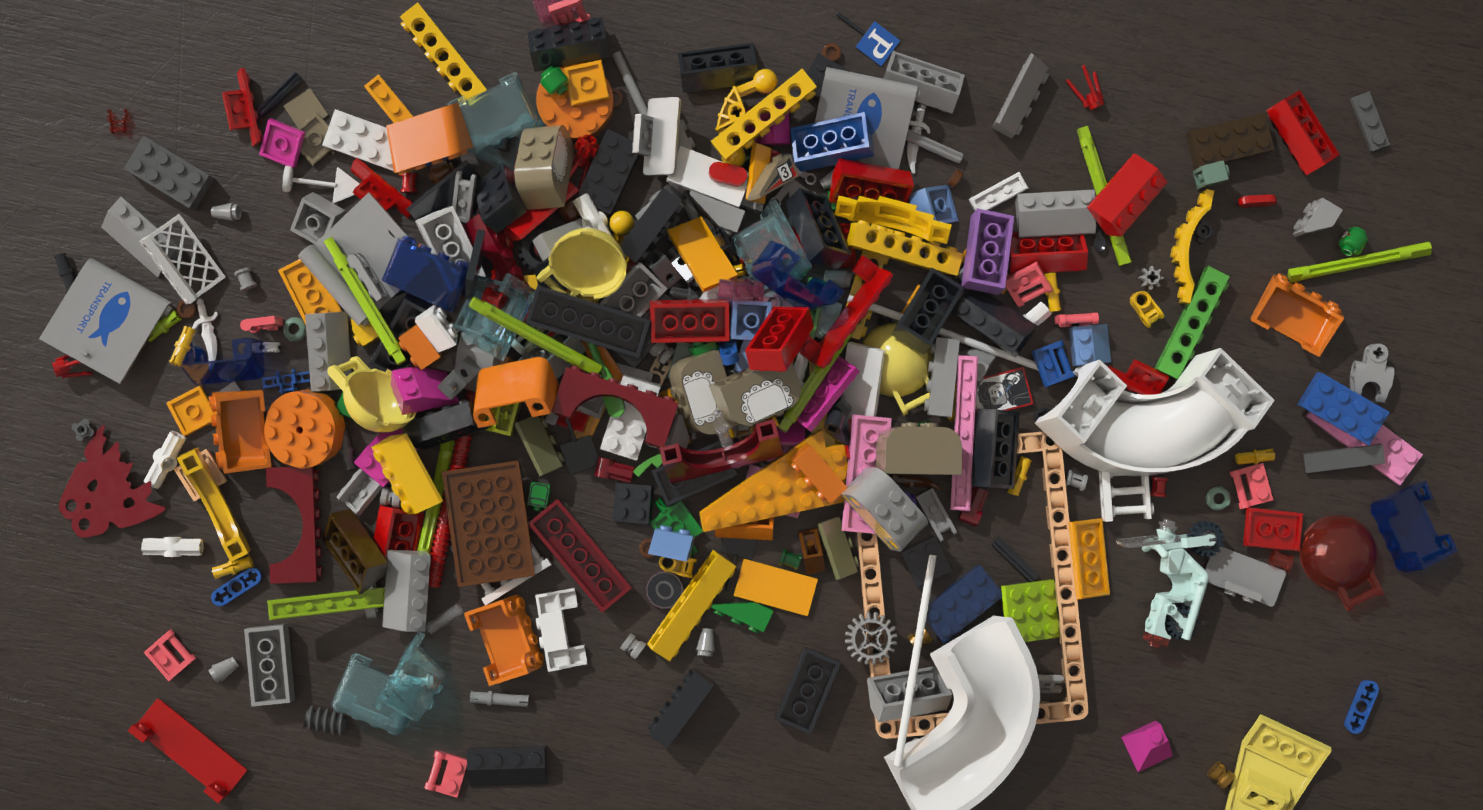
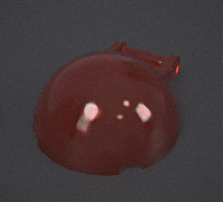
[1300,515,1384,611]

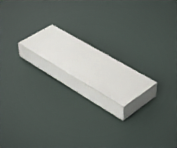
[969,172,1028,211]

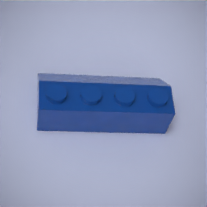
[790,112,874,172]

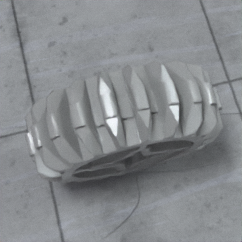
[845,612,897,665]

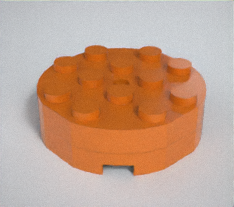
[536,62,614,141]
[264,389,345,469]

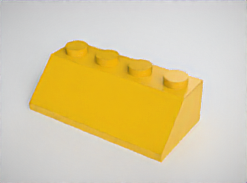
[371,433,443,514]

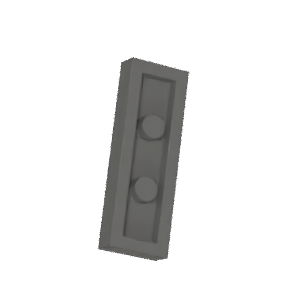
[1350,91,1390,152]

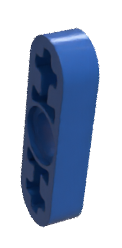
[719,335,740,365]
[211,568,263,606]
[1344,680,1379,734]

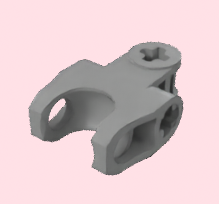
[1349,344,1394,403]

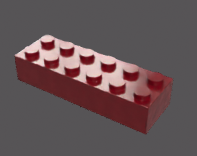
[528,498,633,613]

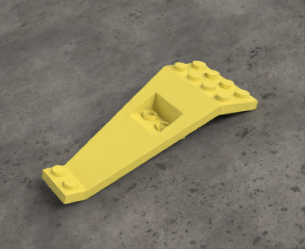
[1225,714,1331,810]

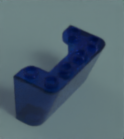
[382,235,469,312]
[752,240,844,311]
[173,338,265,385]
[1371,480,1458,572]

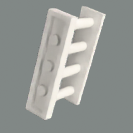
[1098,470,1154,522]
[481,526,553,605]

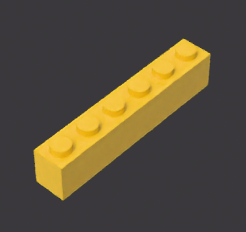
[647,550,736,661]

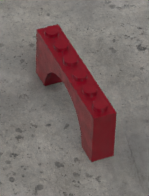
[462,214,534,337]
[551,366,678,448]
[659,419,784,484]
[266,466,323,584]

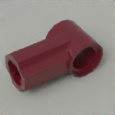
[594,457,635,483]
[958,486,989,527]

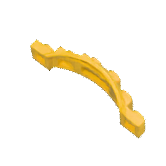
[1170,189,1214,305]
[835,196,952,244]

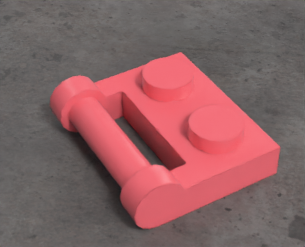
[548,0,591,26]
[1005,262,1054,308]
[1054,312,1099,327]
[240,316,284,333]
[1230,463,1273,509]
[144,629,197,681]
[424,750,467,798]

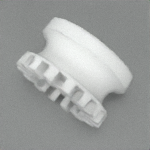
[262,342,280,353]

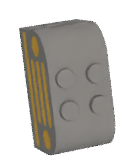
[841,467,928,551]

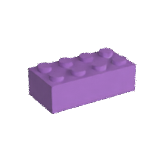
[962,208,1014,295]

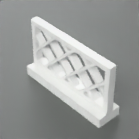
[139,214,225,304]

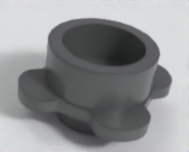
[71,419,94,441]

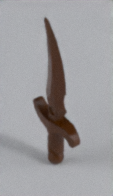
[889,474,943,491]

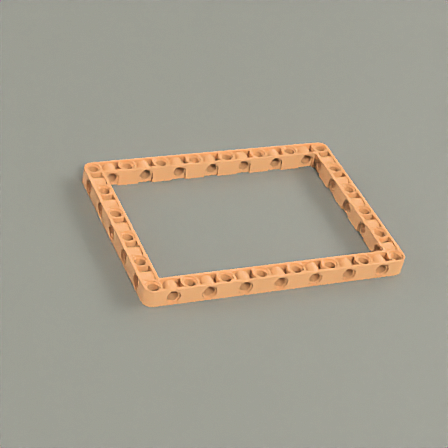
[856,432,1088,739]

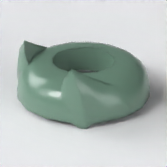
[283,317,307,342]
[1205,486,1231,511]

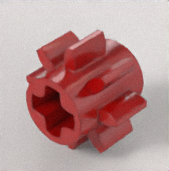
[574,135,599,159]

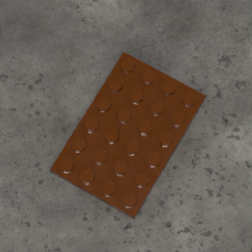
[442,460,536,587]

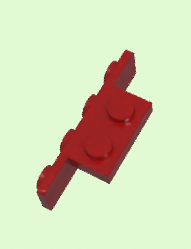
[222,68,262,147]
[350,158,413,218]
[1108,359,1169,395]

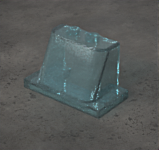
[732,199,812,289]
[453,273,536,361]
[372,631,447,722]

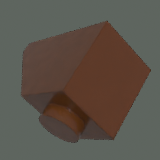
[798,527,826,574]

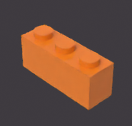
[790,443,847,504]
[715,517,774,540]

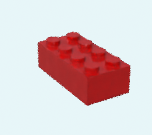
[650,299,729,343]
[745,307,814,372]

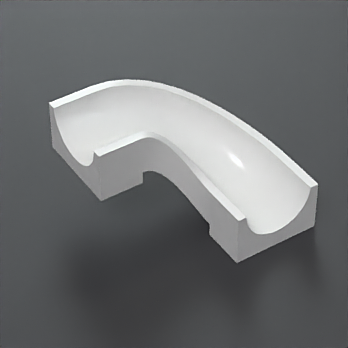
[1035,348,1274,476]
[884,616,1040,810]

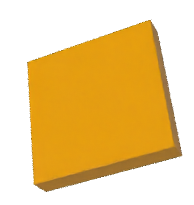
[564,60,610,107]
[166,385,214,437]

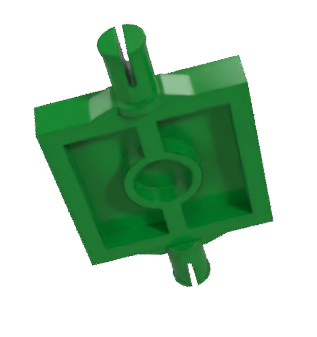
[651,498,703,556]

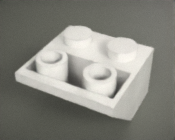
[415,304,458,353]

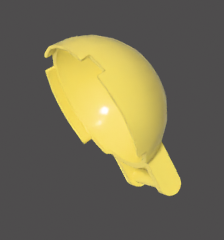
[536,228,627,300]
[862,322,933,416]
[328,356,417,432]

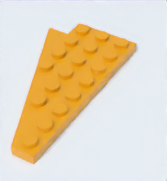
[699,429,848,532]

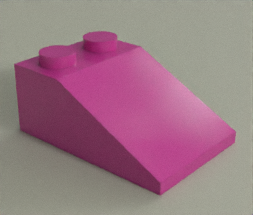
[391,367,458,415]
[354,428,419,487]

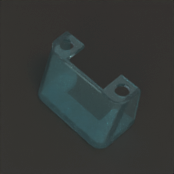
[447,72,538,154]
[331,652,426,735]

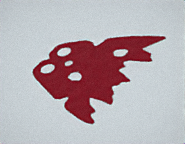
[59,425,165,538]

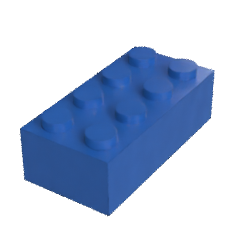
[1297,372,1390,445]

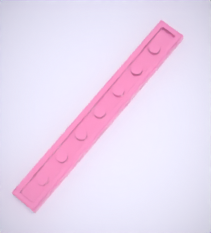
[950,355,979,511]

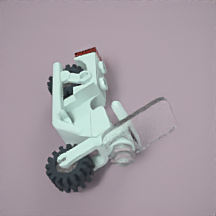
[1116,519,1225,648]

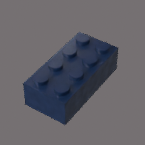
[918,564,1002,643]

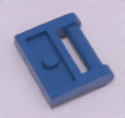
[1031,340,1076,387]

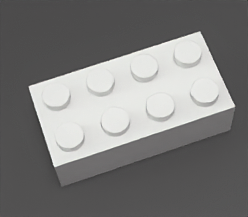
[600,373,661,460]

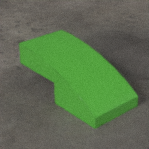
[633,454,663,477]

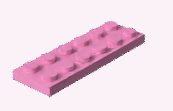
[1306,412,1423,485]
[842,415,892,534]

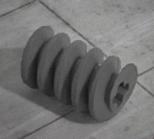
[303,705,346,736]

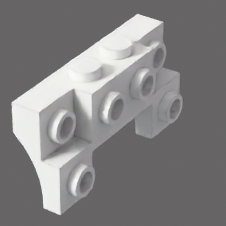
[535,588,588,672]

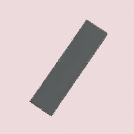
[1303,443,1385,473]

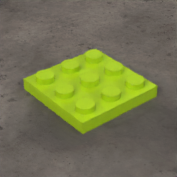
[1001,579,1060,642]

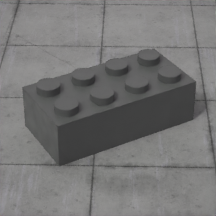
[123,136,215,211]

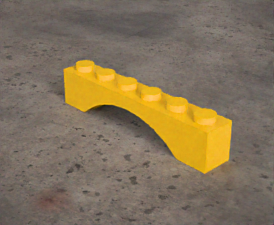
[177,447,251,562]

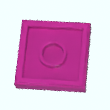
[259,118,306,169]

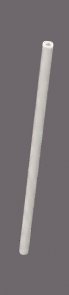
[847,295,1038,371]
[894,555,937,767]

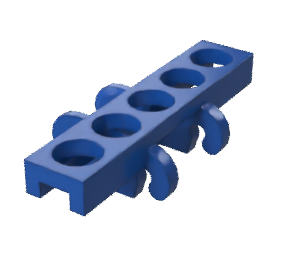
[262,369,310,395]

